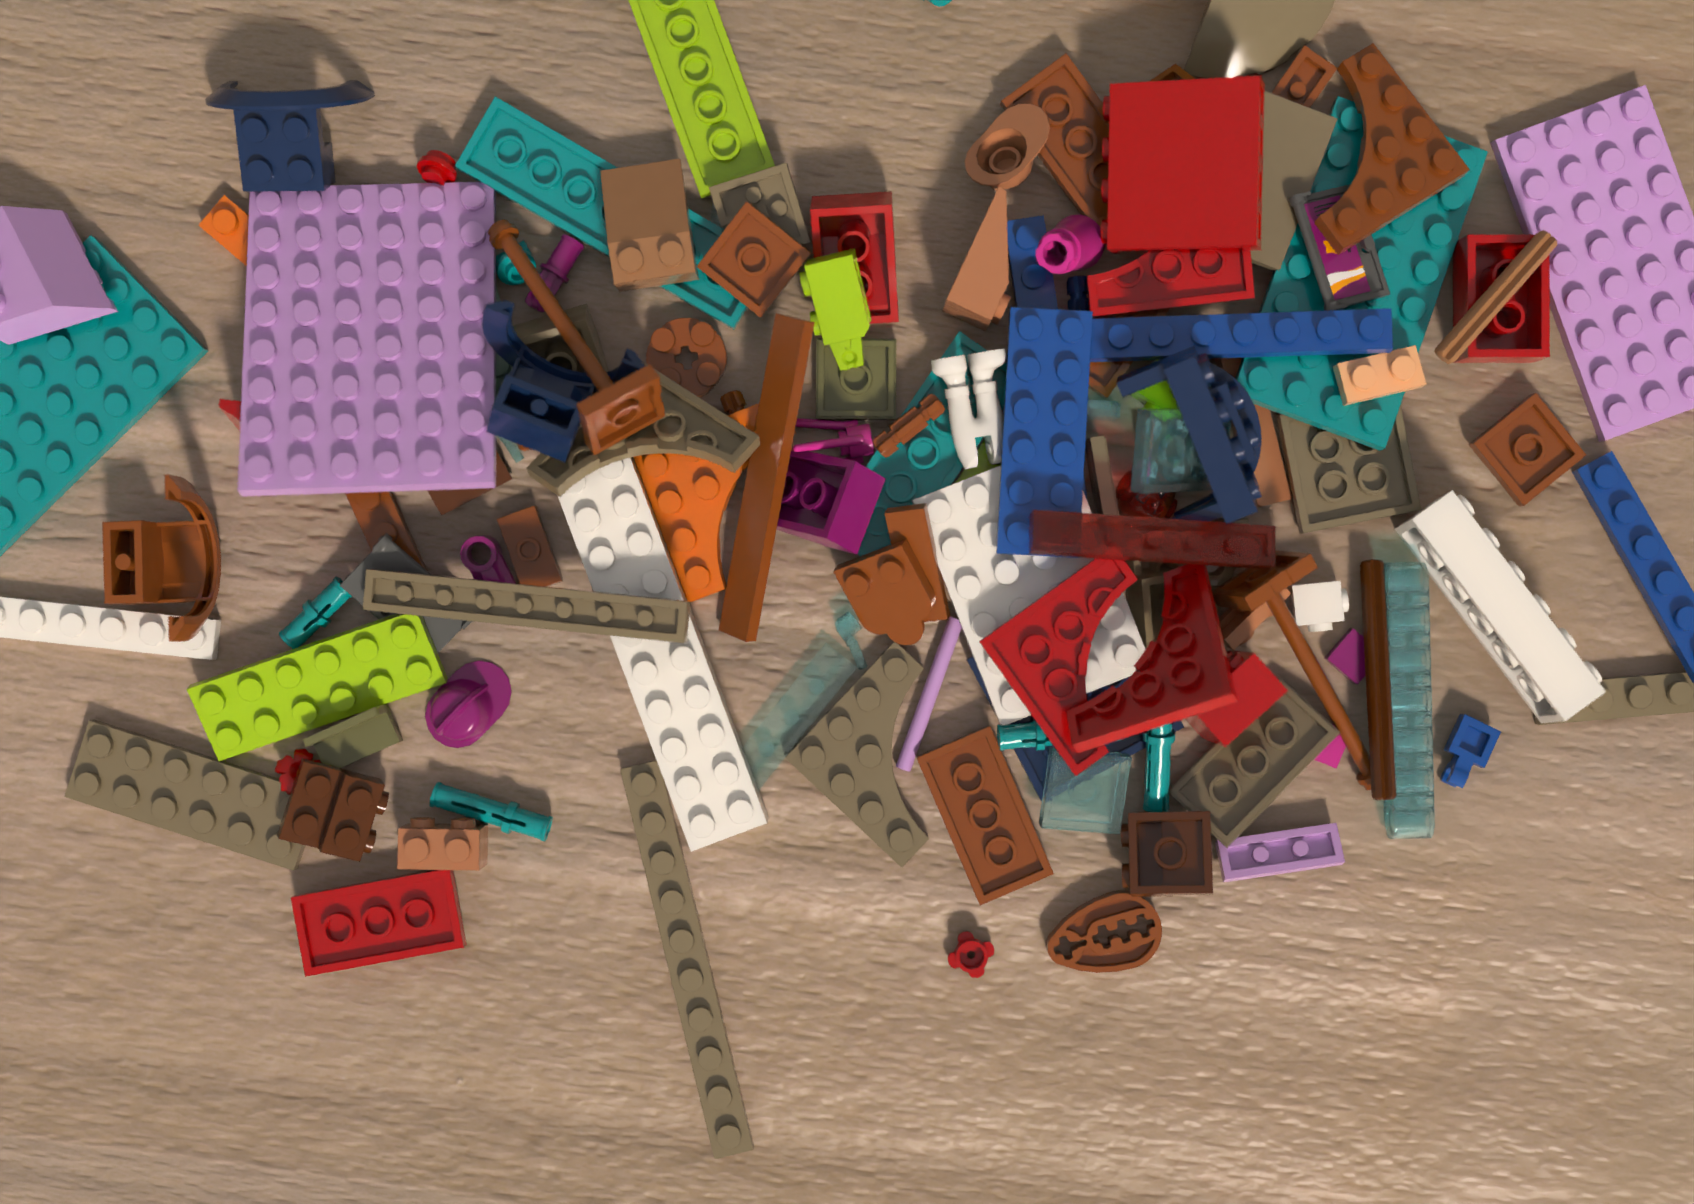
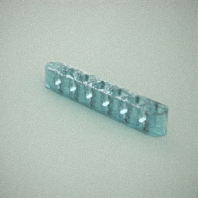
[1384,562,1435,839]

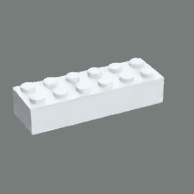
[1395,490,1606,723]

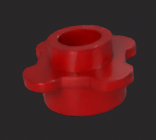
[948,931,994,978]

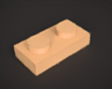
[1333,345,1426,406]

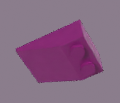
[776,448,886,554]

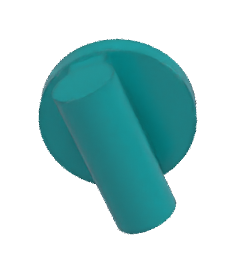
[496,240,536,285]

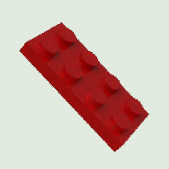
[291,870,467,977]

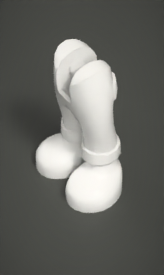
[931,348,1007,469]

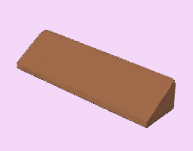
[1214,358,1292,508]

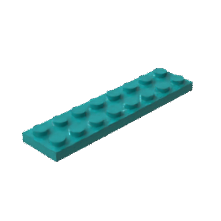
[455,96,747,330]

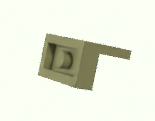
[303,704,403,768]

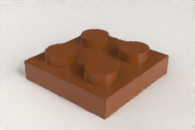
[696,201,812,318]
[1469,393,1586,507]

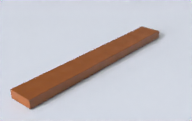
[719,313,815,642]

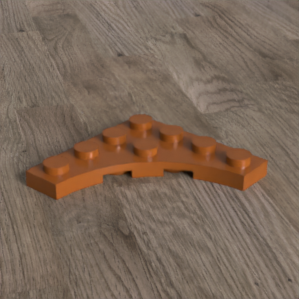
[1314,43,1470,255]

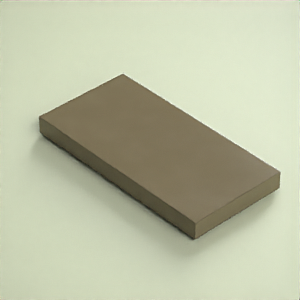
[1251,91,1338,271]
[1169,677,1340,848]

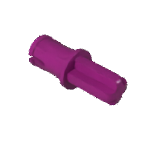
[525,234,585,313]

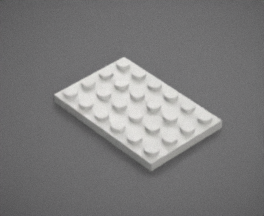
[912,466,1146,725]

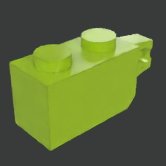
[800,248,872,371]

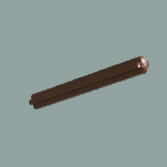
[1360,559,1396,800]

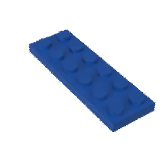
[996,307,1093,558]

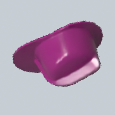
[425,661,512,748]

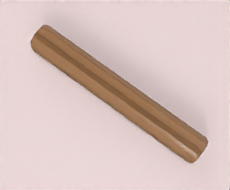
[1434,230,1557,364]

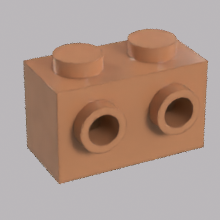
[397,817,488,871]

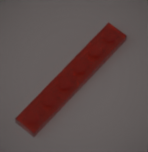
[1029,510,1276,569]

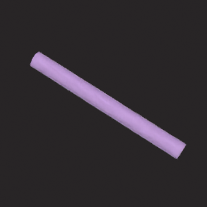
[895,616,962,772]

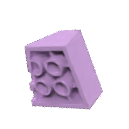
[0,206,118,345]

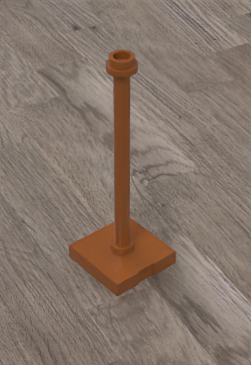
[488,220,665,455]
[1212,550,1371,790]

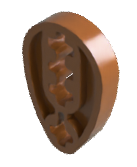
[1046,890,1162,973]

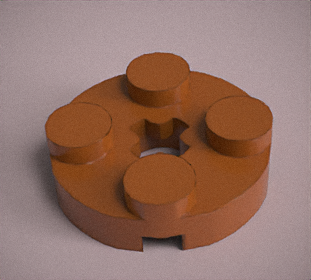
[646,318,727,397]

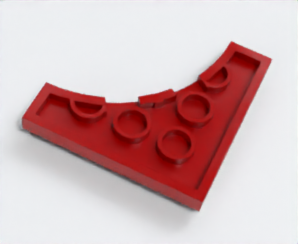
[1086,248,1255,317]
[979,546,1138,776]
[1066,559,1237,753]

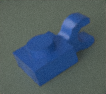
[1440,714,1501,788]

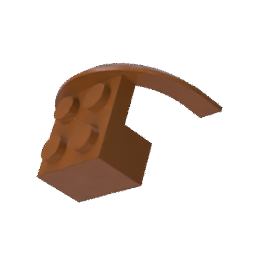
[102,474,221,642]

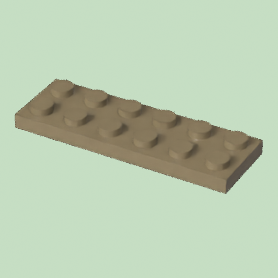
[64,719,305,871]

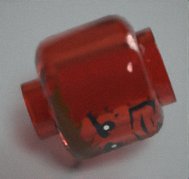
[1115,467,1178,526]

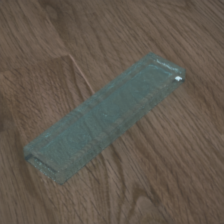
[742,643,857,791]

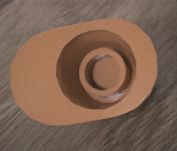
[965,103,1050,191]

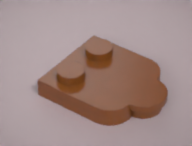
[833,539,936,645]

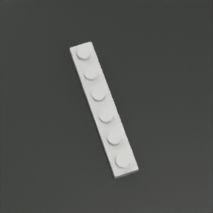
[0,596,221,660]

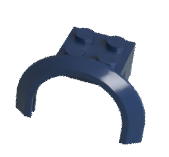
[205,80,375,192]
[482,300,645,462]

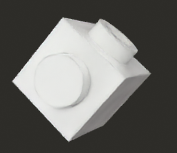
[1285,581,1349,632]

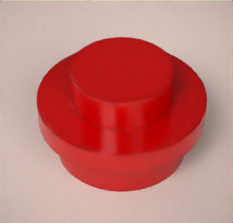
[417,150,457,186]

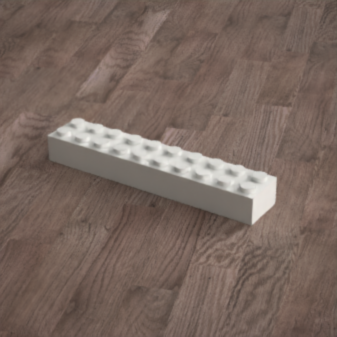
[557,457,769,852]

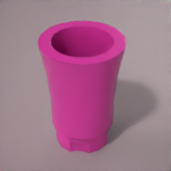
[1036,215,1105,274]

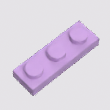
[1215,823,1345,883]

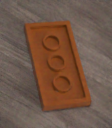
[1000,53,1109,228]
[916,725,1054,906]

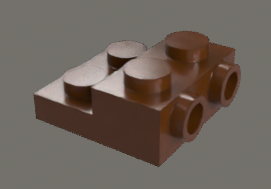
[277,758,389,862]
[1121,811,1213,897]

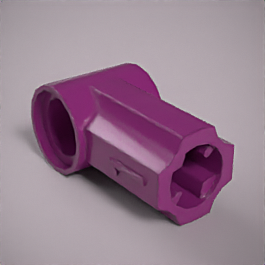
[460,535,517,584]

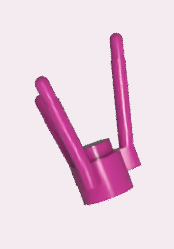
[793,418,874,464]

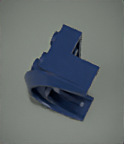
[1116,346,1262,534]

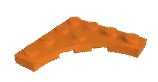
[633,403,796,602]

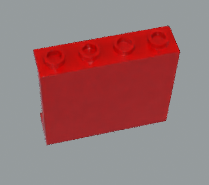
[1101,76,1265,254]

